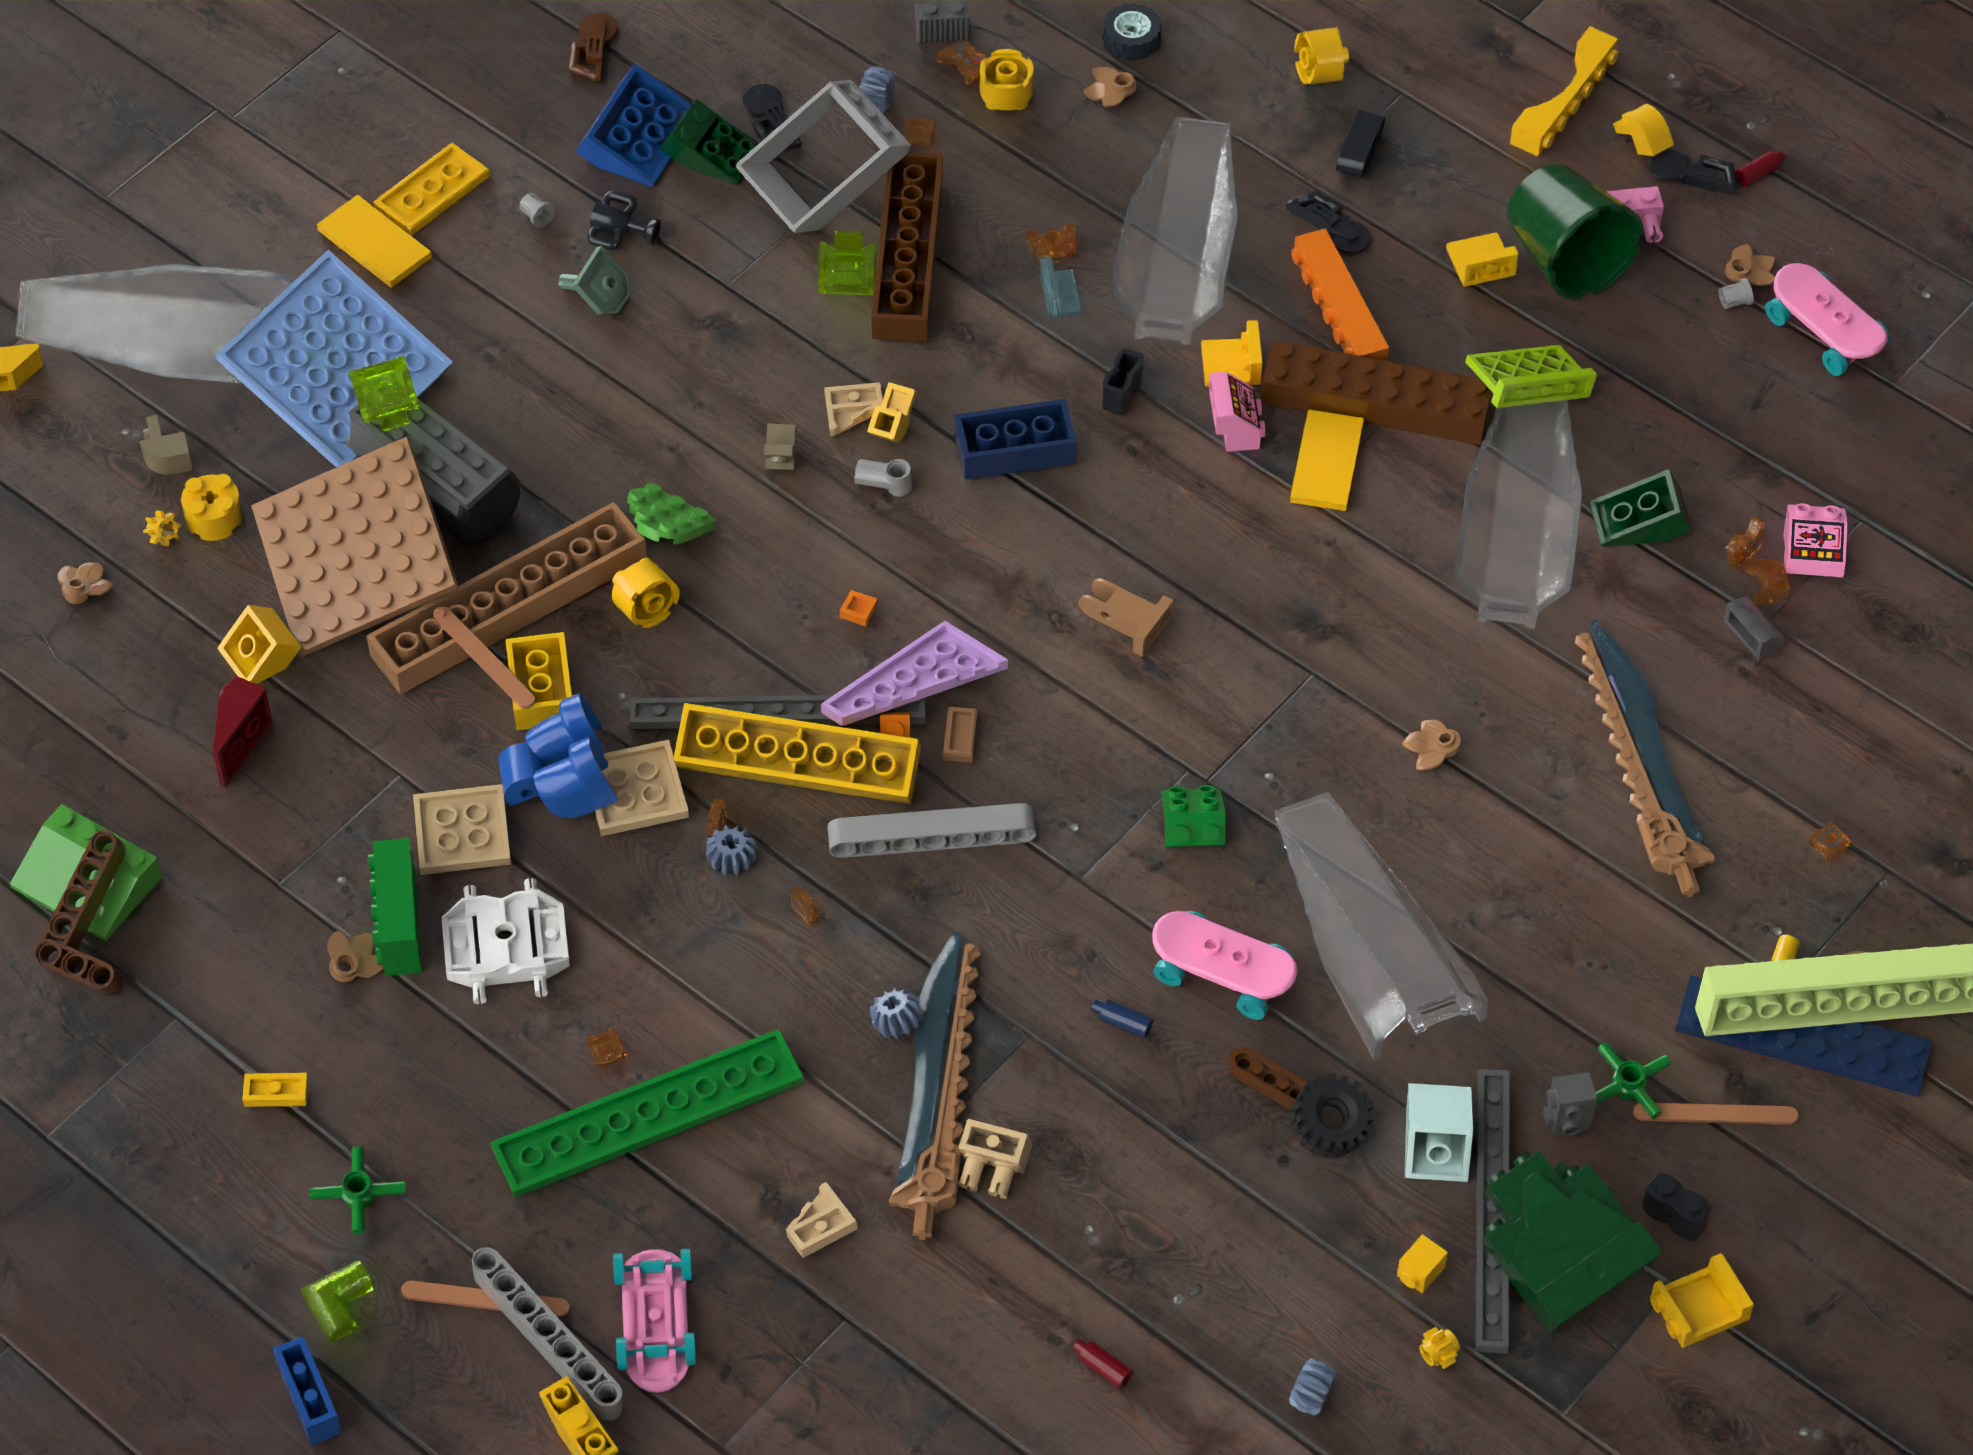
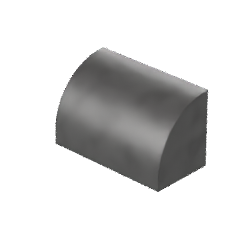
[1724,597,1787,661]

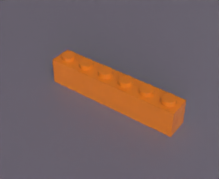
[1291,228,1389,361]

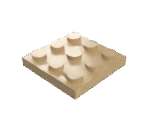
[595,740,689,836]
[413,784,511,875]

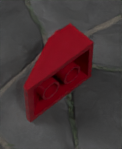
[213,675,273,787]

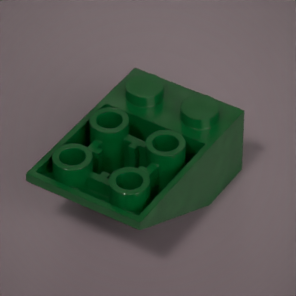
[660,98,758,185]

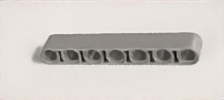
[827,803,1036,858]
[472,1247,623,1421]

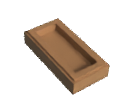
[943,707,977,763]

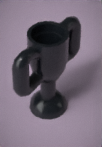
[587,190,661,250]

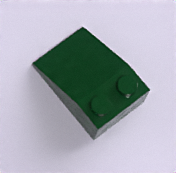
[1590,469,1692,547]

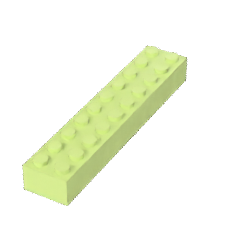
[1695,944,1973,1036]

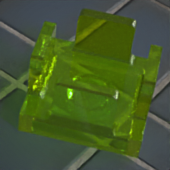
[818,231,877,295]
[349,356,420,431]

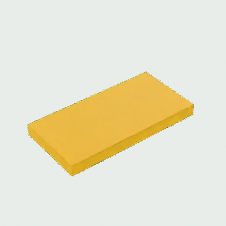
[373,142,490,236]
[317,195,432,288]
[1290,409,1364,511]

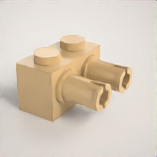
[958,1119,1033,1199]

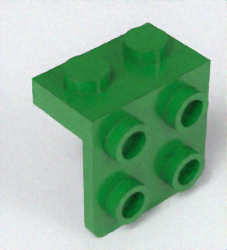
[1161,785,1225,847]

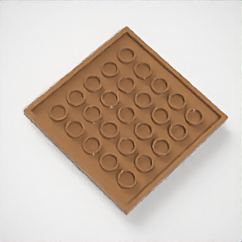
[251,436,459,658]

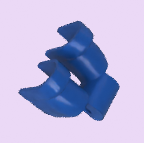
[498,693,618,818]

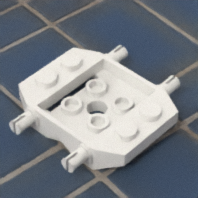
[442,878,570,1004]

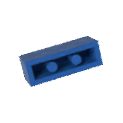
[273,1336,342,1446]

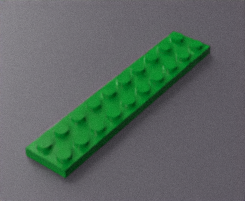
[490,1029,804,1198]

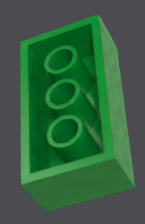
[368,838,422,976]

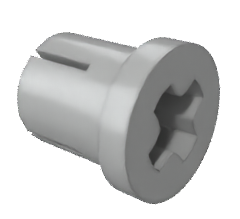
[519,193,555,228]
[1719,278,1754,309]

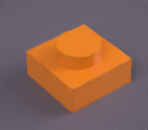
[839,590,878,627]
[880,712,910,738]

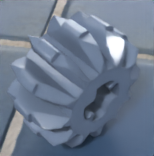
[859,66,896,113]
[706,824,757,876]
[870,987,924,1039]
[1289,1358,1337,1416]

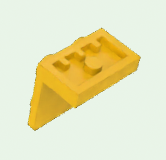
[1446,233,1518,287]
[1201,320,1262,387]

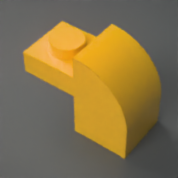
[1613,104,1674,156]
[867,382,917,443]

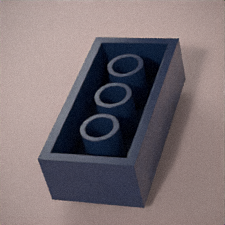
[954,399,1077,480]

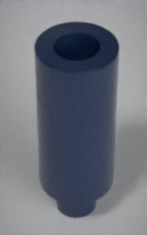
[1091,999,1154,1039]

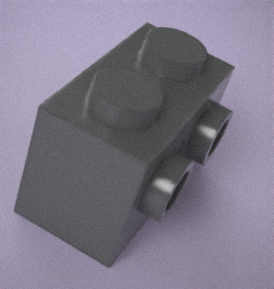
[1543,1072,1597,1136]

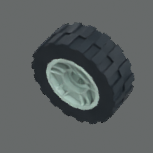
[1103,3,1162,61]

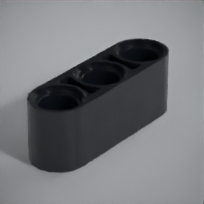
[1336,110,1385,178]

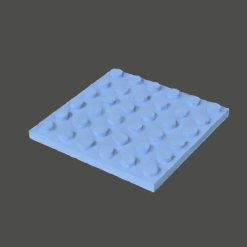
[215,250,453,467]

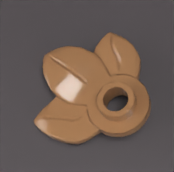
[1083,67,1136,107]
[1725,244,1775,287]
[58,562,114,604]
[1402,720,1462,770]
[327,931,383,982]

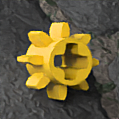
[143,510,181,546]
[1419,1327,1460,1369]

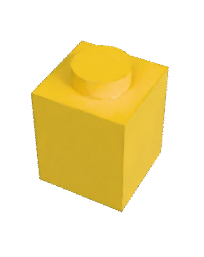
[1397,1234,1448,1294]

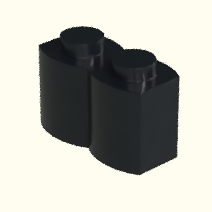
[1102,348,1143,415]
[1642,1172,1711,1241]

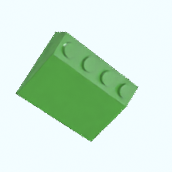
[10,804,162,942]

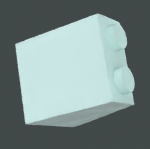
[1405,1083,1473,1182]

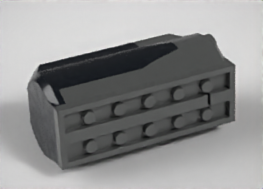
[346,377,520,544]

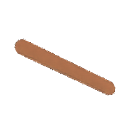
[433,607,535,709]
[1633,1103,1798,1125]
[401,1281,570,1318]

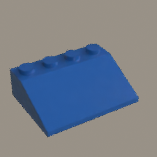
[575,64,691,187]

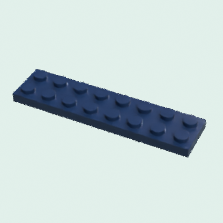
[1675,975,1932,1097]

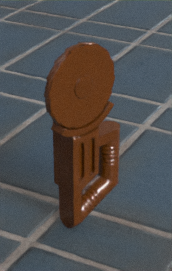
[569,13,618,82]

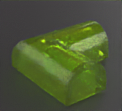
[301,1259,373,1343]

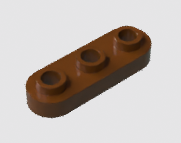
[1228,1047,1308,1110]

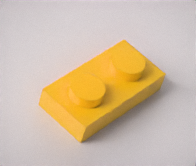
[242,1073,308,1107]

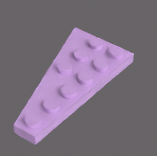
[821,621,1008,726]

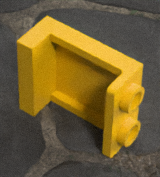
[1650,1253,1754,1348]

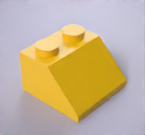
[217,605,302,684]

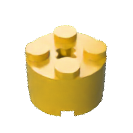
[1294,27,1349,85]
[980,49,1034,110]
[181,474,243,541]
[612,558,680,628]

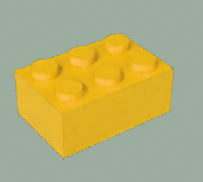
[505,632,572,731]

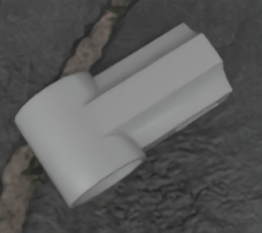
[854,459,913,496]

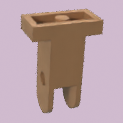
[1078,578,1173,657]

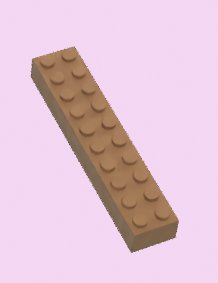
[367,502,647,695]

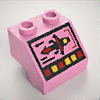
[1209,372,1265,452]
[1783,503,1847,577]

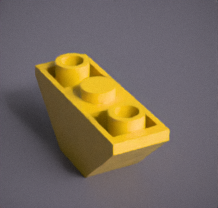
[0,343,43,392]
[539,1376,619,1455]

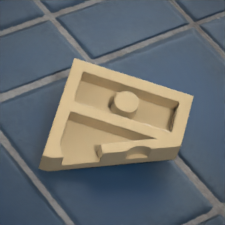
[824,382,883,436]
[786,1182,858,1258]

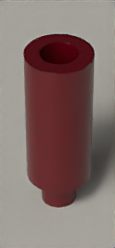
[1735,150,1785,187]
[1073,1338,1134,1390]

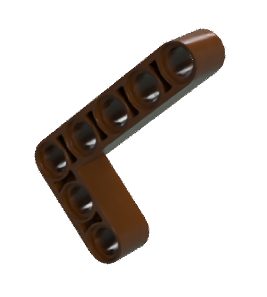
[35,830,126,996]

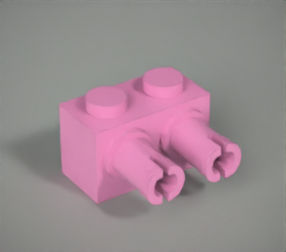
[1606,186,1664,243]

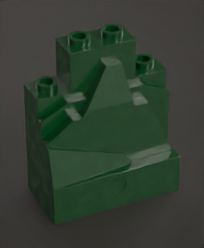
[1482,1150,1662,1335]

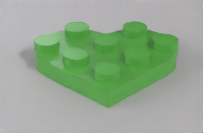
[626,483,717,544]

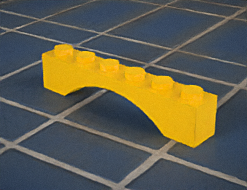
[1510,26,1619,156]

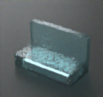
[1040,257,1081,318]

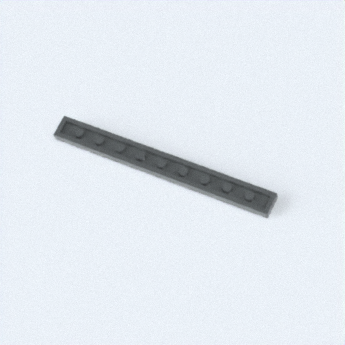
[629,695,925,729]
[1475,1069,1509,1354]

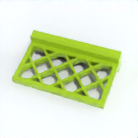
[1465,345,1597,408]

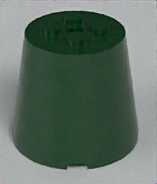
[1507,164,1643,300]

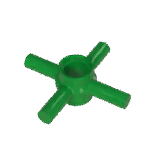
[1595,1042,1671,1119]
[310,1146,406,1235]

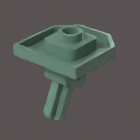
[558,246,630,315]

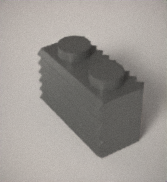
[915,0,970,43]

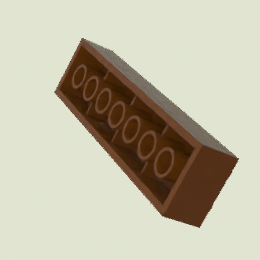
[871,152,944,342]
[1260,340,1492,445]

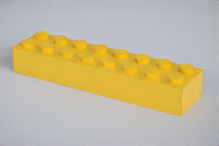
[673,703,921,804]

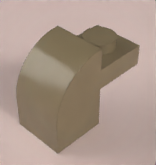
[139,415,193,475]
[764,423,797,470]

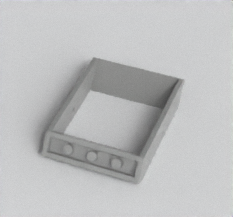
[736,80,911,233]

